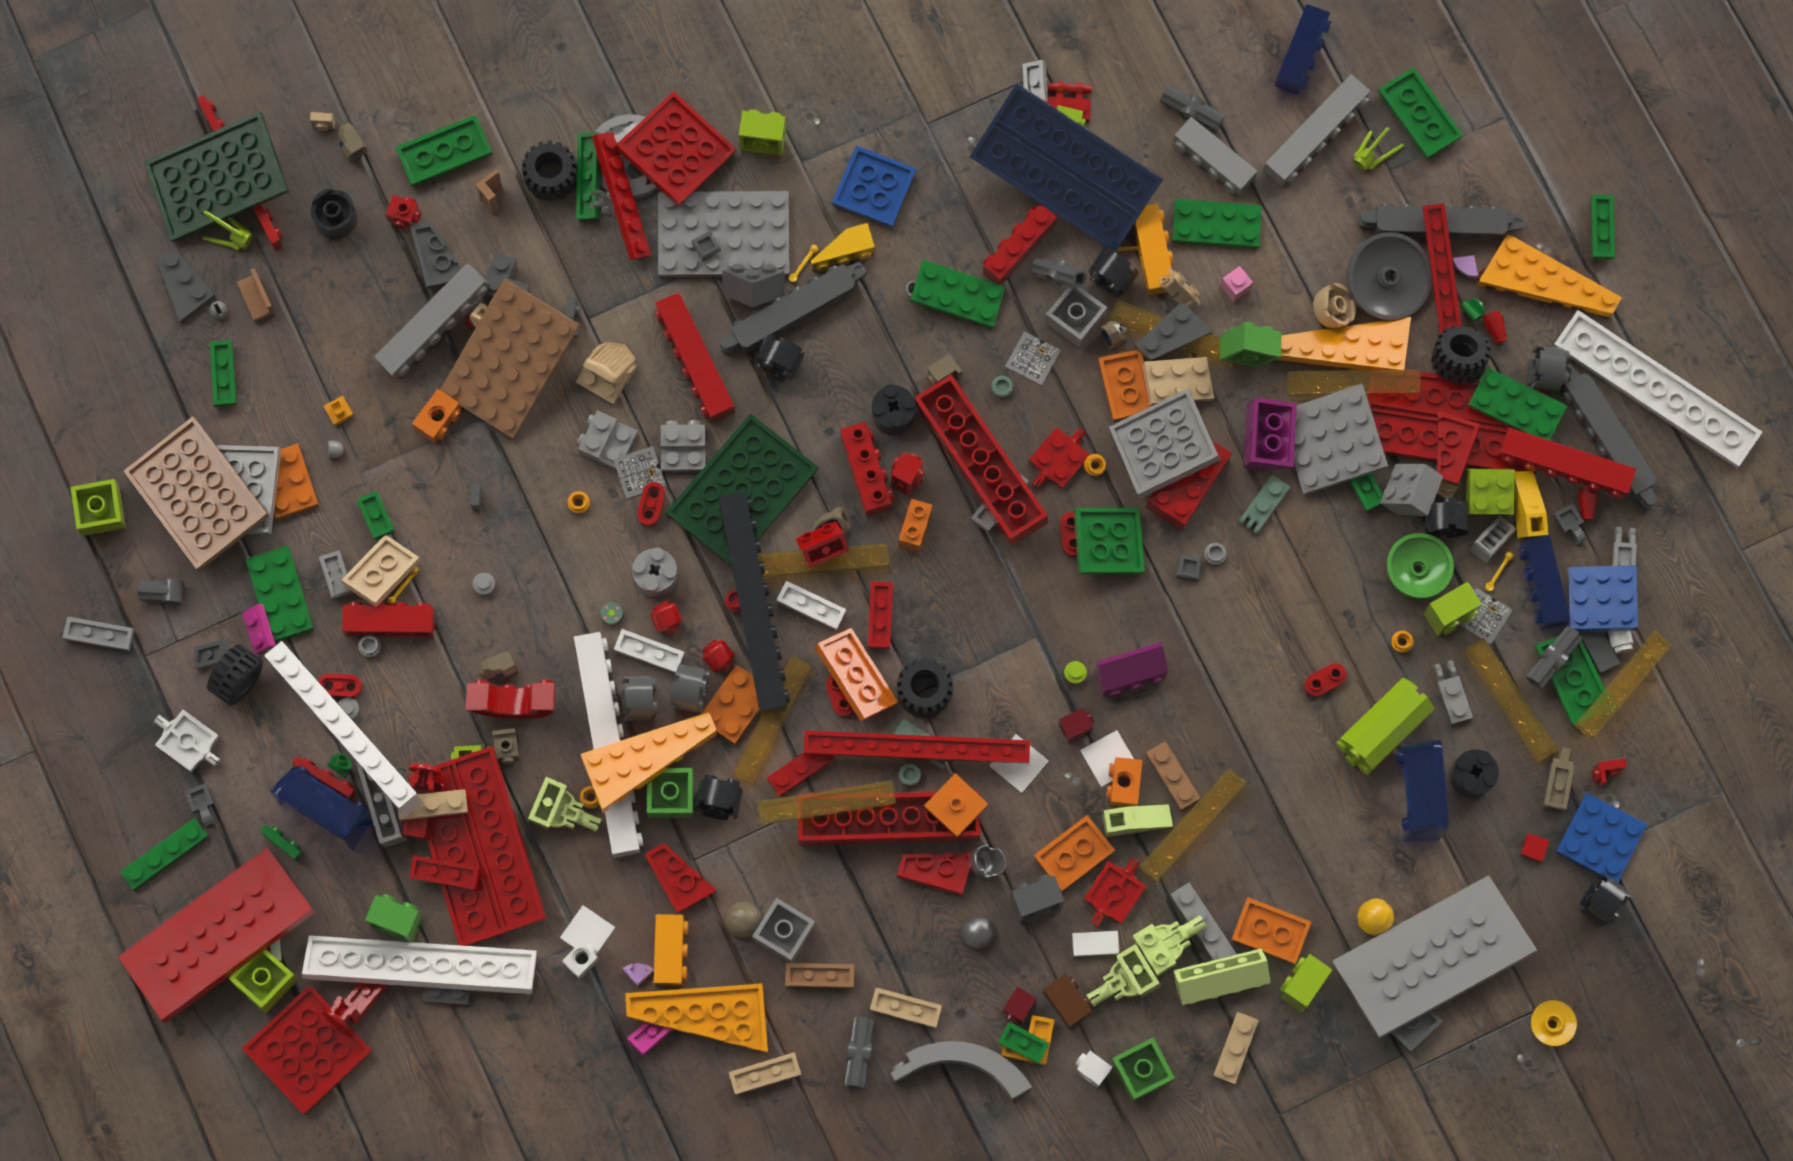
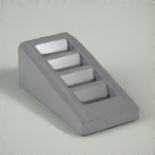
[1470,515,1517,563]

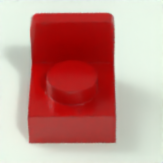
[1592,759,1627,788]

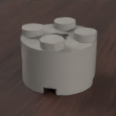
[632,548,678,598]

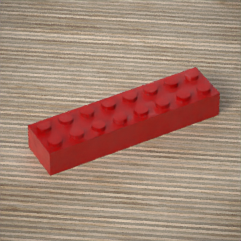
[914,375,1048,546]
[797,791,980,846]

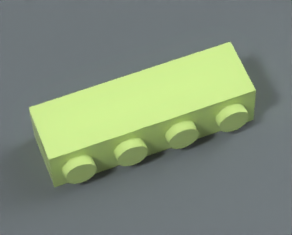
[1173,949,1271,1005]

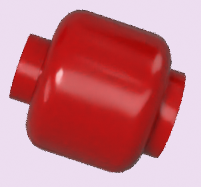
[649,600,683,635]
[702,639,735,672]

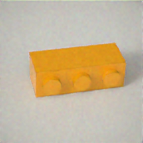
[654,914,688,986]

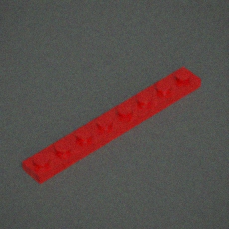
[196,95,283,250]

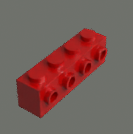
[983,204,1057,285]
[840,422,894,516]

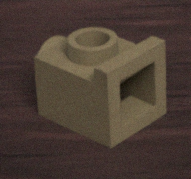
[927,354,962,386]
[493,728,520,764]

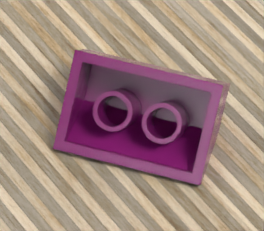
[1243,398,1297,471]
[1095,642,1168,697]

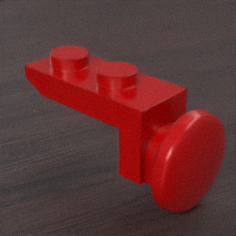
[402,763,442,839]
[322,983,389,1033]

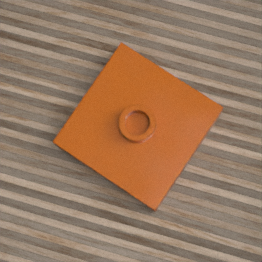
[924,773,988,837]

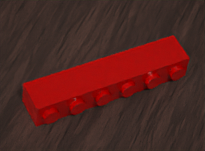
[654,292,735,423]
[1498,427,1636,499]

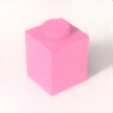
[1220,266,1253,303]

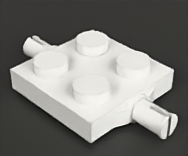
[154,710,220,773]

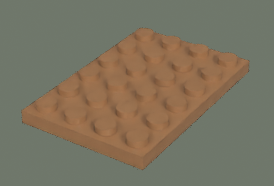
[440,279,580,438]
[124,416,269,571]

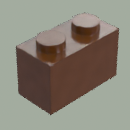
[1042,973,1093,1029]

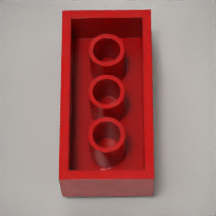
[1146,441,1232,531]

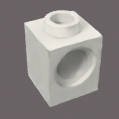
[562,941,599,980]
[1075,1051,1112,1088]

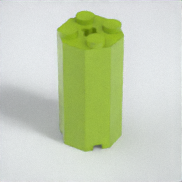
[1335,678,1435,775]

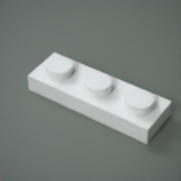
[776,581,846,631]
[614,629,685,674]

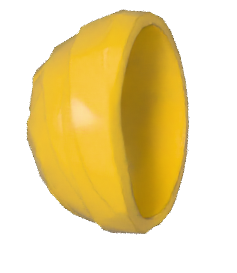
[1357,899,1394,936]

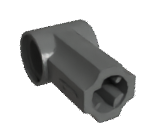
[138,579,184,605]

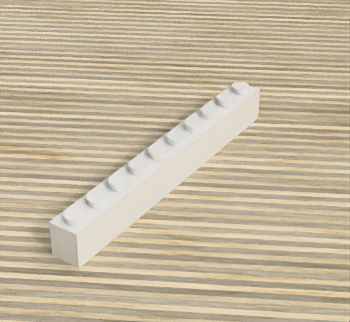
[574,632,644,858]
[264,641,424,817]

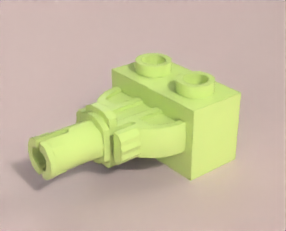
[527,777,602,832]
[1133,915,1207,977]
[1087,944,1162,1007]

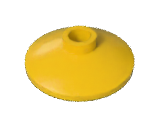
[1531,1000,1577,1046]

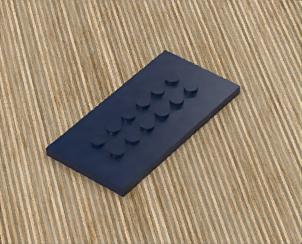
[969,83,1164,252]

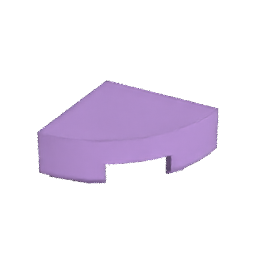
[1452,255,1478,278]
[623,963,654,986]

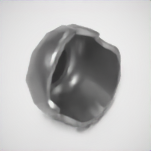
[970,844,1006,879]
[960,915,997,950]

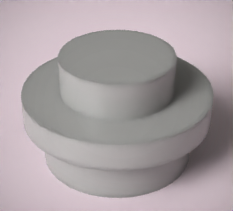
[1204,543,1227,565]
[473,573,495,595]
[358,635,381,658]
[338,698,359,720]

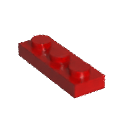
[868,581,893,649]
[767,753,835,797]
[292,756,355,804]
[409,855,481,890]

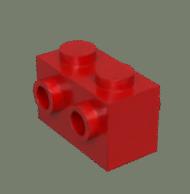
[891,452,925,496]
[795,521,850,568]

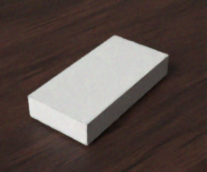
[1072,931,1119,957]

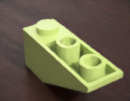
[1102,804,1173,837]

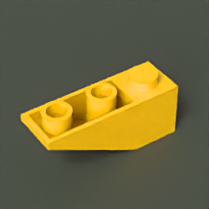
[811,223,875,271]
[1514,471,1549,538]

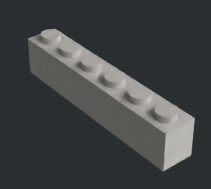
[1263,74,1370,187]
[374,263,490,378]

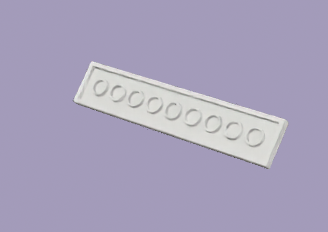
[1553,310,1762,468]
[302,936,537,994]

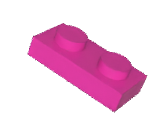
[242,604,276,654]
[627,1022,674,1057]

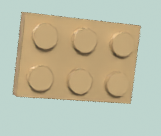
[1142,357,1214,406]
[342,535,420,607]

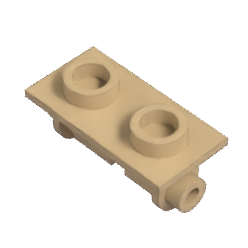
[1160,267,1201,309]

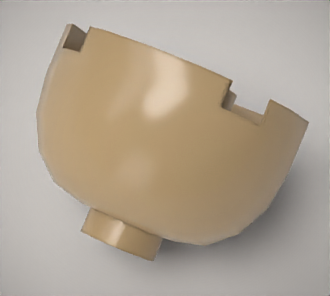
[1313,283,1356,328]

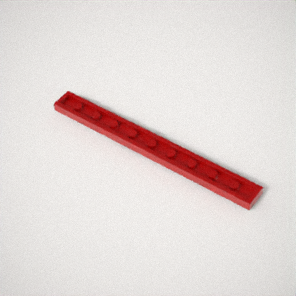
[803,730,1030,764]

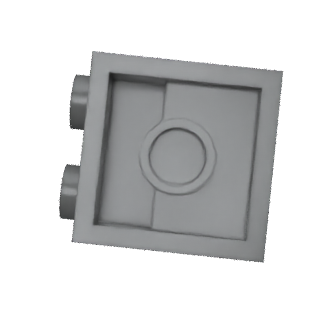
[577,410,638,470]
[661,420,706,472]

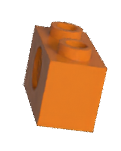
[412,389,461,444]
[898,499,933,553]
[1106,757,1142,807]

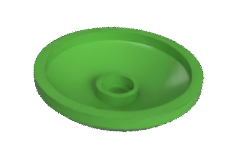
[1386,533,1454,599]

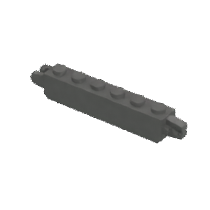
[1357,203,1523,241]
[720,262,866,354]
[1561,364,1657,510]

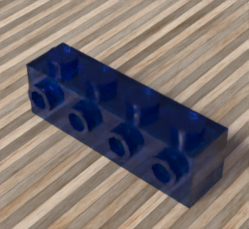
[1275,4,1332,95]
[1518,535,1570,630]

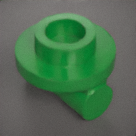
[1460,298,1485,322]
[327,754,352,778]

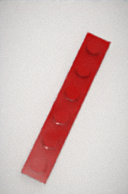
[592,132,651,261]
[1422,203,1461,334]

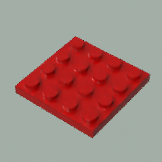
[615,91,737,207]
[242,985,373,1115]

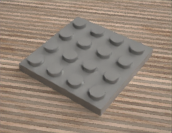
[1294,384,1389,495]
[1109,389,1220,499]
[216,445,282,535]

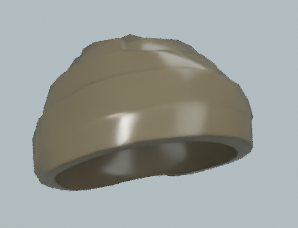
[725,902,762,938]

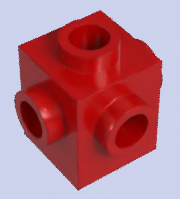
[385,195,421,229]

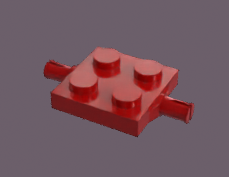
[1028,427,1090,489]
[1083,858,1146,927]

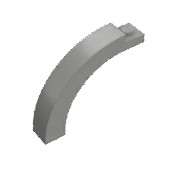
[890,1041,1032,1101]

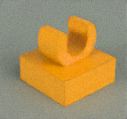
[324,396,354,427]

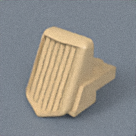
[576,342,638,404]

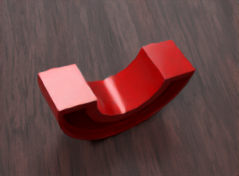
[465,680,556,719]

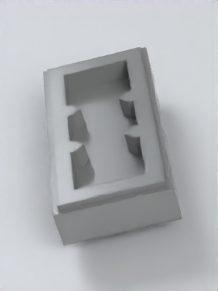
[319,550,354,600]

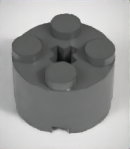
[1528,345,1570,392]
[670,664,711,713]
[622,676,658,721]

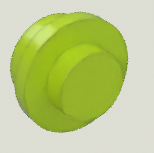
[1064,661,1087,684]

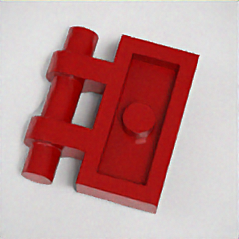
[1048,81,1092,122]

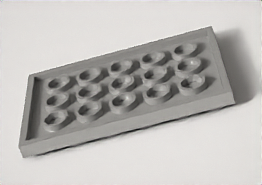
[658,191,789,277]

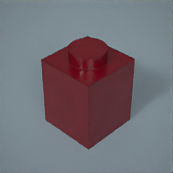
[1058,708,1095,743]
[1002,986,1037,1025]

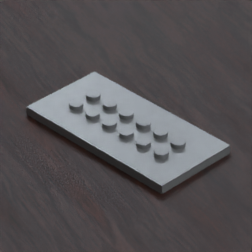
[1332,875,1537,1040]

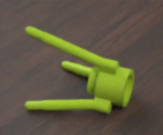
[1353,127,1404,171]
[202,211,253,251]

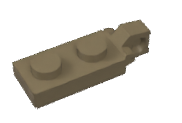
[1543,747,1574,811]

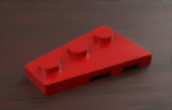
[1437,411,1480,486]
[644,843,717,914]
[897,852,972,896]

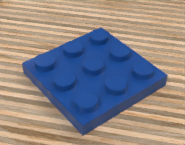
[832,145,916,228]
[1569,565,1638,632]
[1555,793,1647,882]

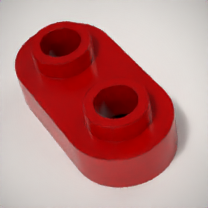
[637,482,665,526]
[1060,512,1077,557]
[1304,663,1347,697]
[318,674,363,699]
[826,675,854,717]

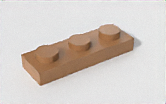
[1146,741,1200,811]
[785,963,854,988]

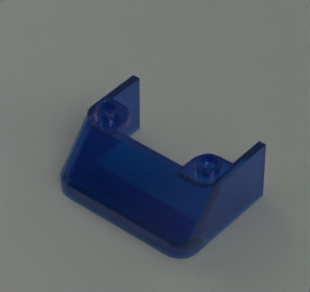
[1396,740,1449,842]
[270,765,373,851]

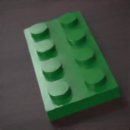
[1378,67,1463,160]
[395,115,493,187]
[1172,199,1262,249]
[909,260,1005,329]
[1468,367,1567,441]
[245,546,314,642]
[1534,635,1614,728]

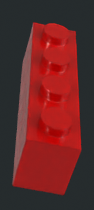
[342,602,435,637]

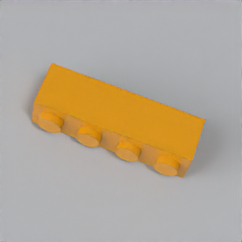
[1133,203,1176,296]

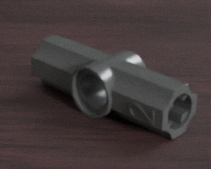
[1160,85,1226,132]
[1031,257,1087,289]
[1526,626,1582,690]
[845,1017,874,1089]

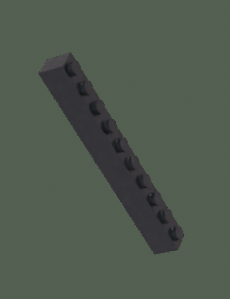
[719,491,790,715]

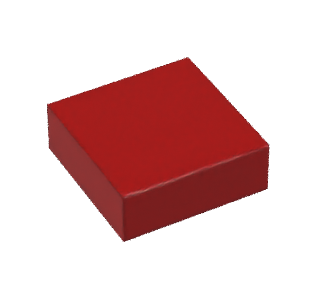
[1520,833,1549,863]

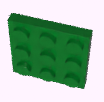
[1073,508,1145,574]

